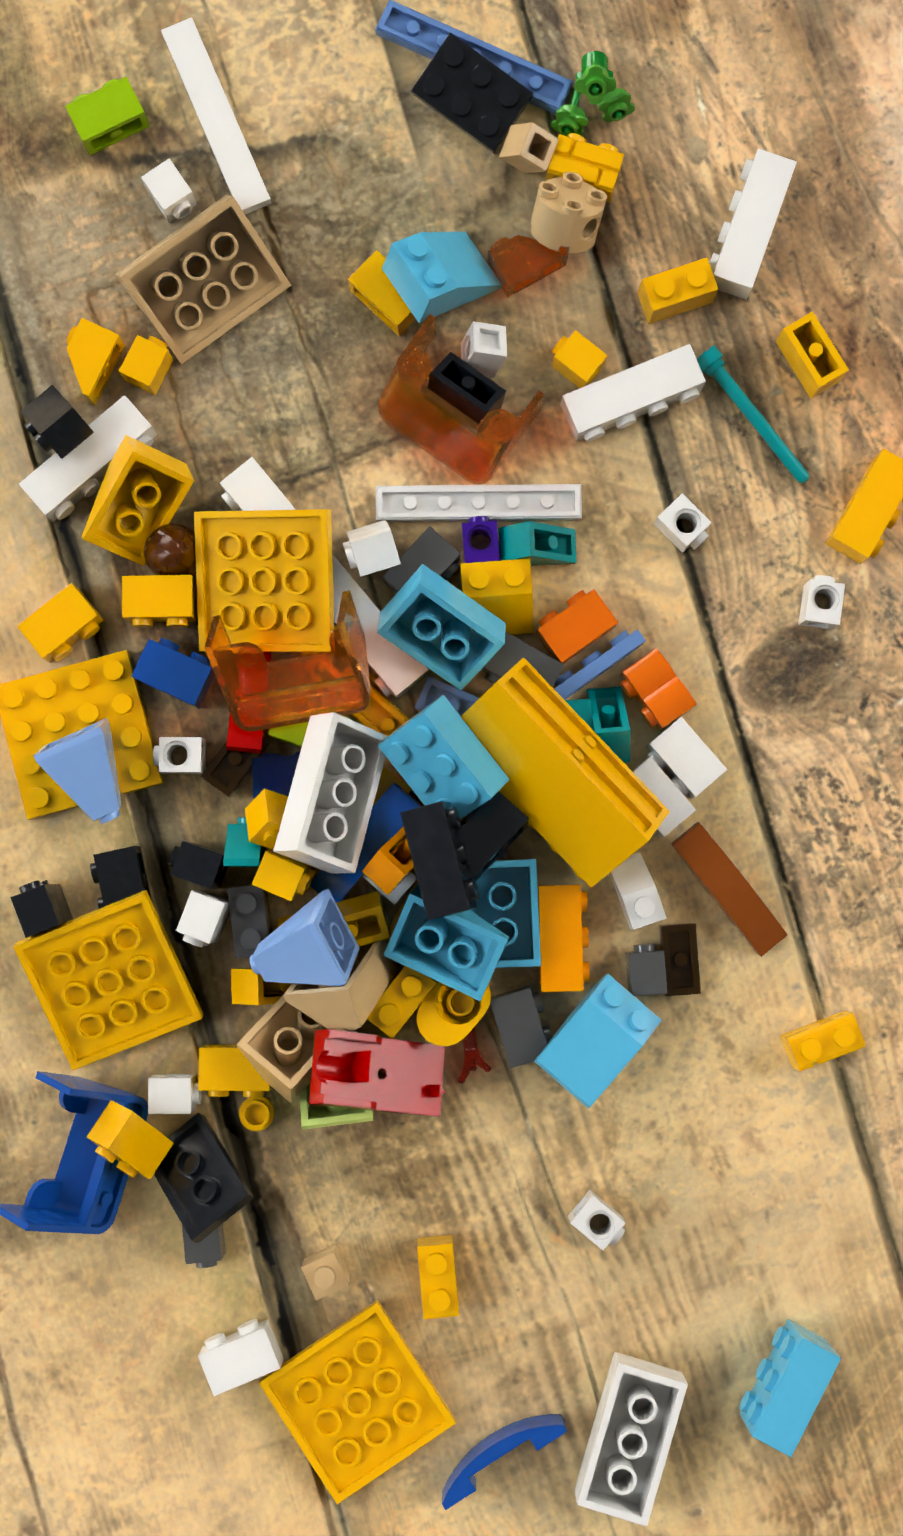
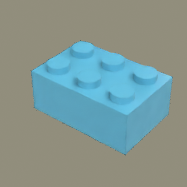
[377,564,506,690]
[378,695,510,819]
[471,859,541,968]
[739,1319,841,1457]

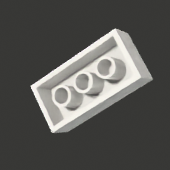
[273,712,388,874]
[574,1351,688,1527]

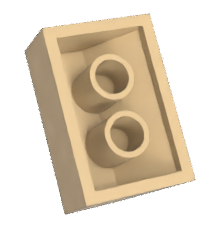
[283,939,398,1031]
[237,993,360,1103]

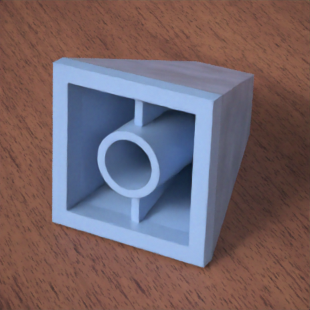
[33,718,122,824]
[250,889,360,986]

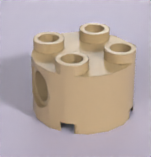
[530,172,607,253]

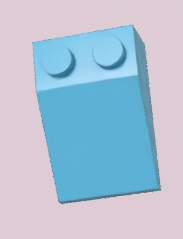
[382,232,502,323]
[383,884,509,1001]
[534,974,662,1108]

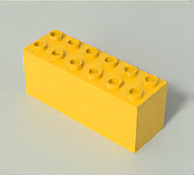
[461,657,670,888]

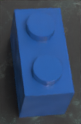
[131,637,217,709]

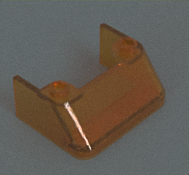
[378,314,544,484]
[204,590,371,731]

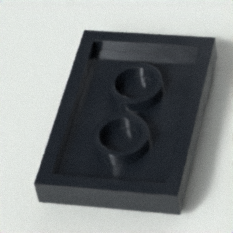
[411,32,533,154]
[154,1112,254,1243]

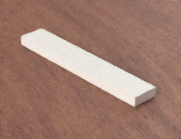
[161,17,272,214]
[376,484,582,522]

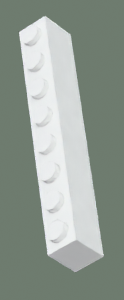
[220,457,429,699]

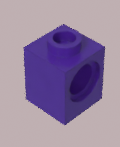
[462,516,500,563]

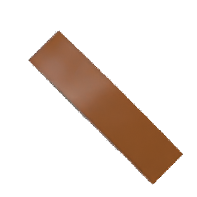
[671,822,788,957]

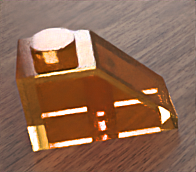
[487,235,568,298]

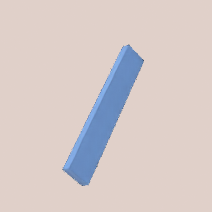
[375,0,573,115]

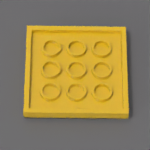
[194,509,335,652]
[0,650,164,820]
[13,890,203,1071]
[259,1299,456,1504]

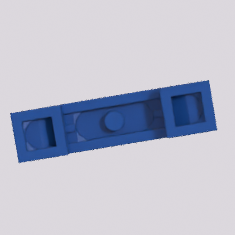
[311,782,421,903]
[442,1414,567,1510]

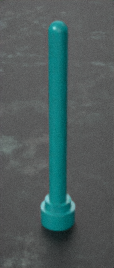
[697,345,809,484]

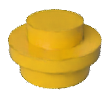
[239,1096,275,1131]

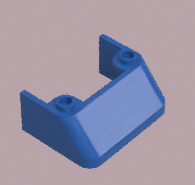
[0,1071,148,1234]

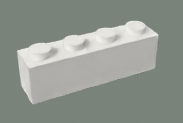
[709,148,797,300]
[560,344,706,442]
[19,395,157,522]

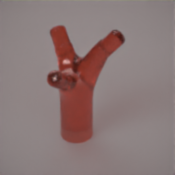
[458,1028,491,1084]

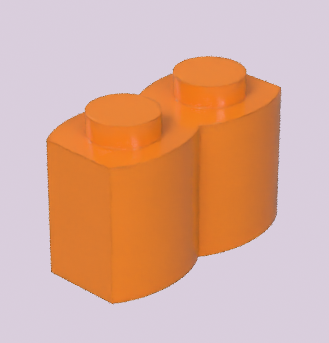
[620,648,697,731]

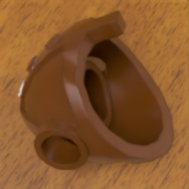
[143,523,196,576]

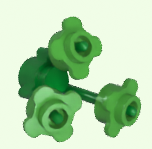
[551,51,635,136]

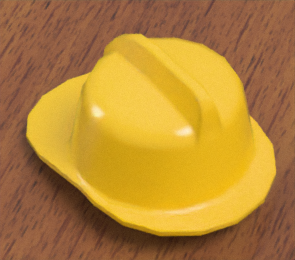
[416,982,491,1047]

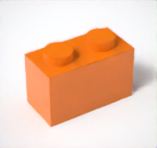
[536,589,618,664]

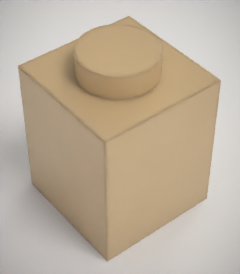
[499,122,559,173]
[301,1244,351,1300]

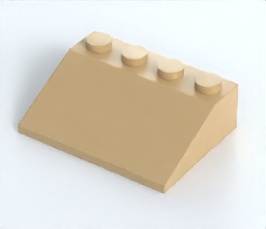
[116,195,292,365]

